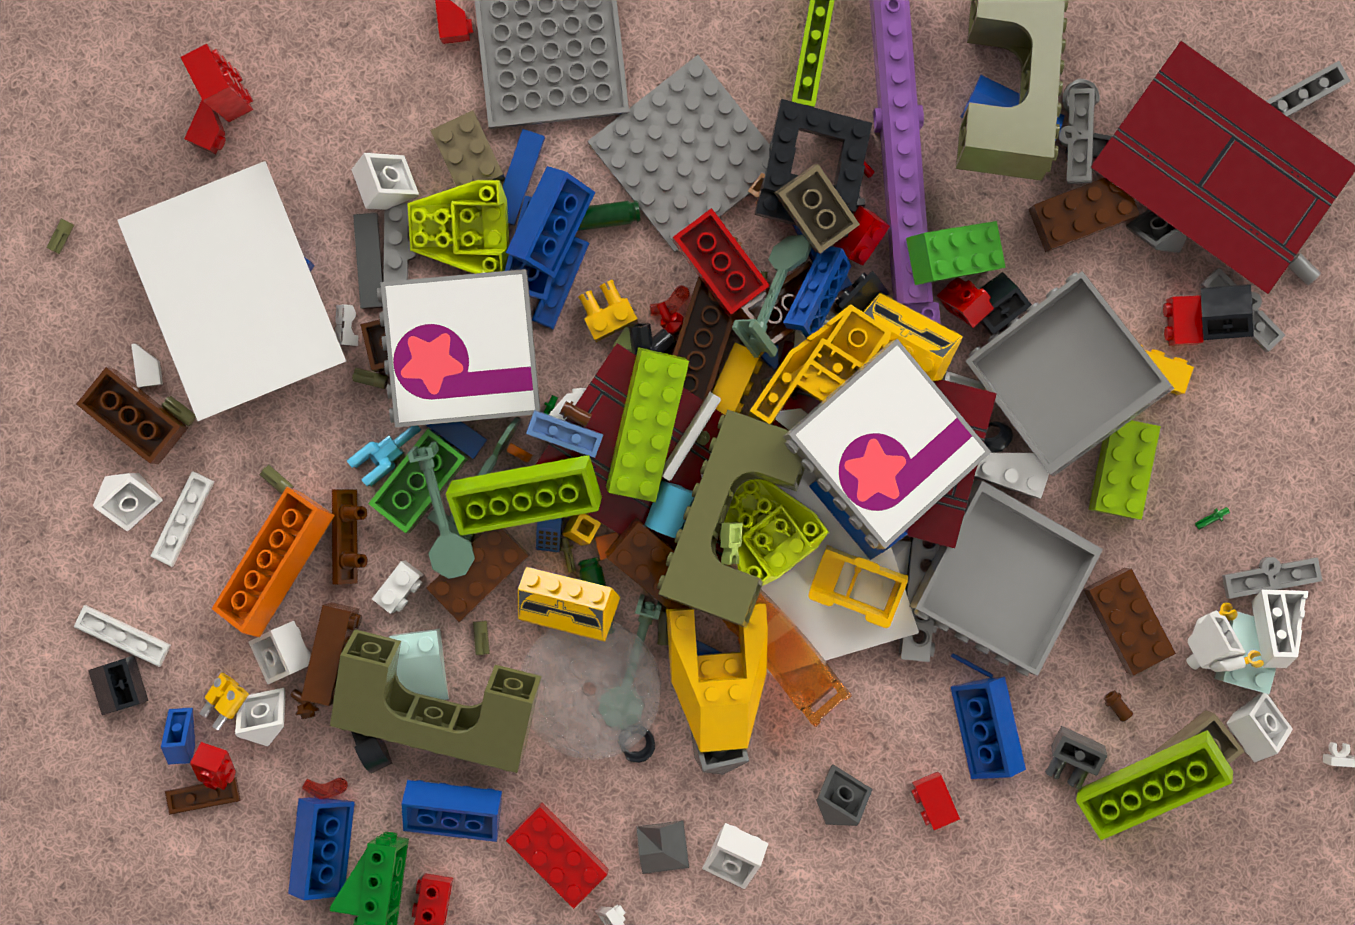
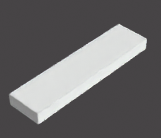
[662,392,721,481]
[150,471,214,567]
[74,605,171,667]

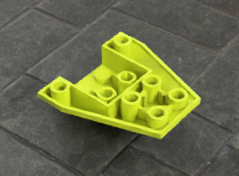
[407,180,509,274]
[724,479,829,586]

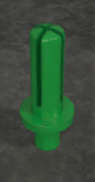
[543,395,558,415]
[1195,507,1230,530]

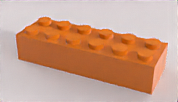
[212,487,335,638]

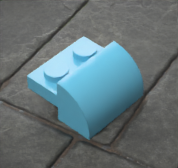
[645,480,694,538]

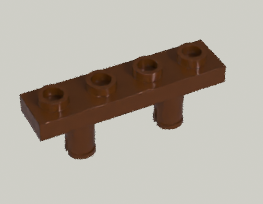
[332,489,368,585]

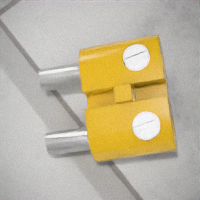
[199,673,249,730]

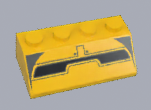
[863,293,963,381]
[518,567,620,642]

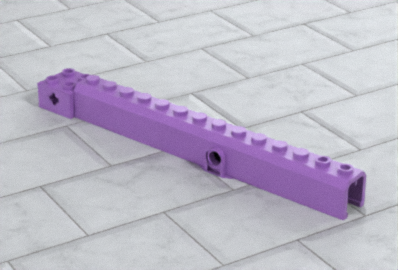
[869,0,940,324]

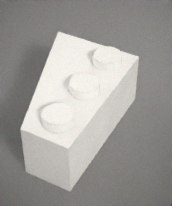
[974,453,1049,498]
[1251,590,1308,668]

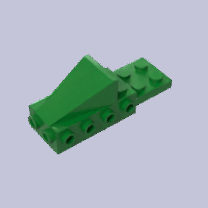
[330,832,409,925]

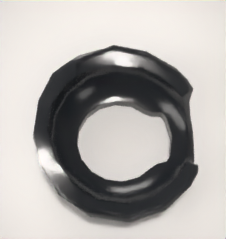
[984,421,1013,453]
[618,724,655,763]

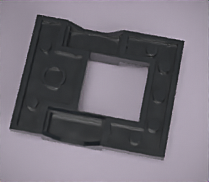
[754,99,872,238]

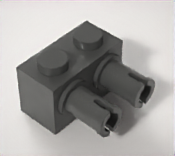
[1045,726,1108,789]

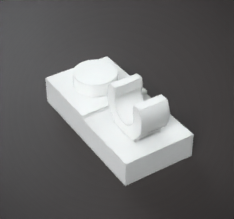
[1323,742,1355,767]
[595,904,625,925]

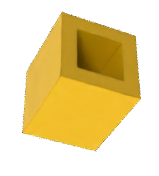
[562,513,601,546]

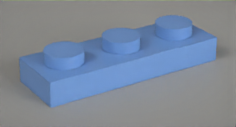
[526,410,603,458]

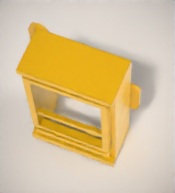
[808,545,908,628]

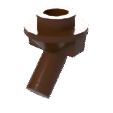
[290,689,319,719]

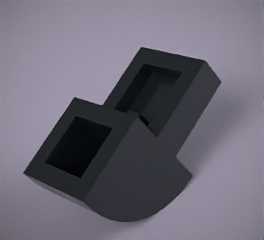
[351,731,393,774]

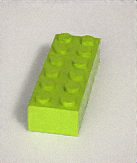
[606,347,689,502]
[446,455,602,536]
[1076,730,1233,840]

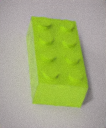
[1088,420,1161,520]

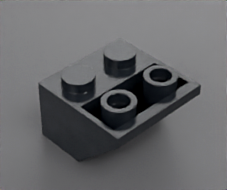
[835,271,890,314]
[978,272,1032,336]
[1201,284,1254,340]
[88,656,149,715]

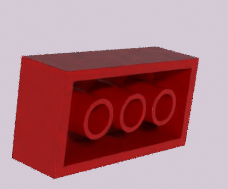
[180,43,253,123]
[673,208,770,318]
[506,802,609,909]

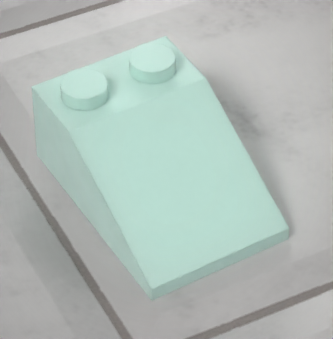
[1214,612,1276,694]
[389,629,449,700]

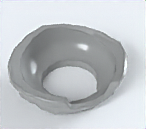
[1062,79,1100,113]

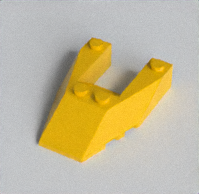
[748,305,892,425]
[666,602,768,752]

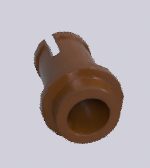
[559,401,592,428]
[1104,690,1133,722]

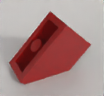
[435,0,474,44]
[184,100,226,155]

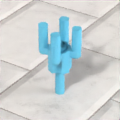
[346,425,421,487]

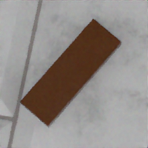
[165,777,241,815]

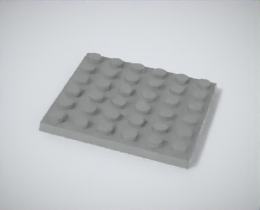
[475,0,629,129]
[587,55,770,252]

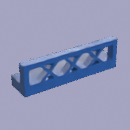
[783,247,852,339]

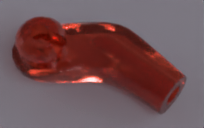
[650,285,690,316]
[302,777,348,799]

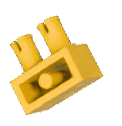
[578,280,638,342]

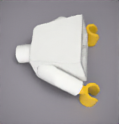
[1186,602,1264,672]

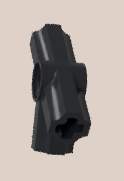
[629,323,676,355]

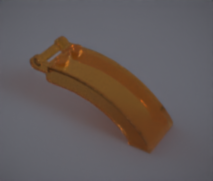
[722,589,852,727]

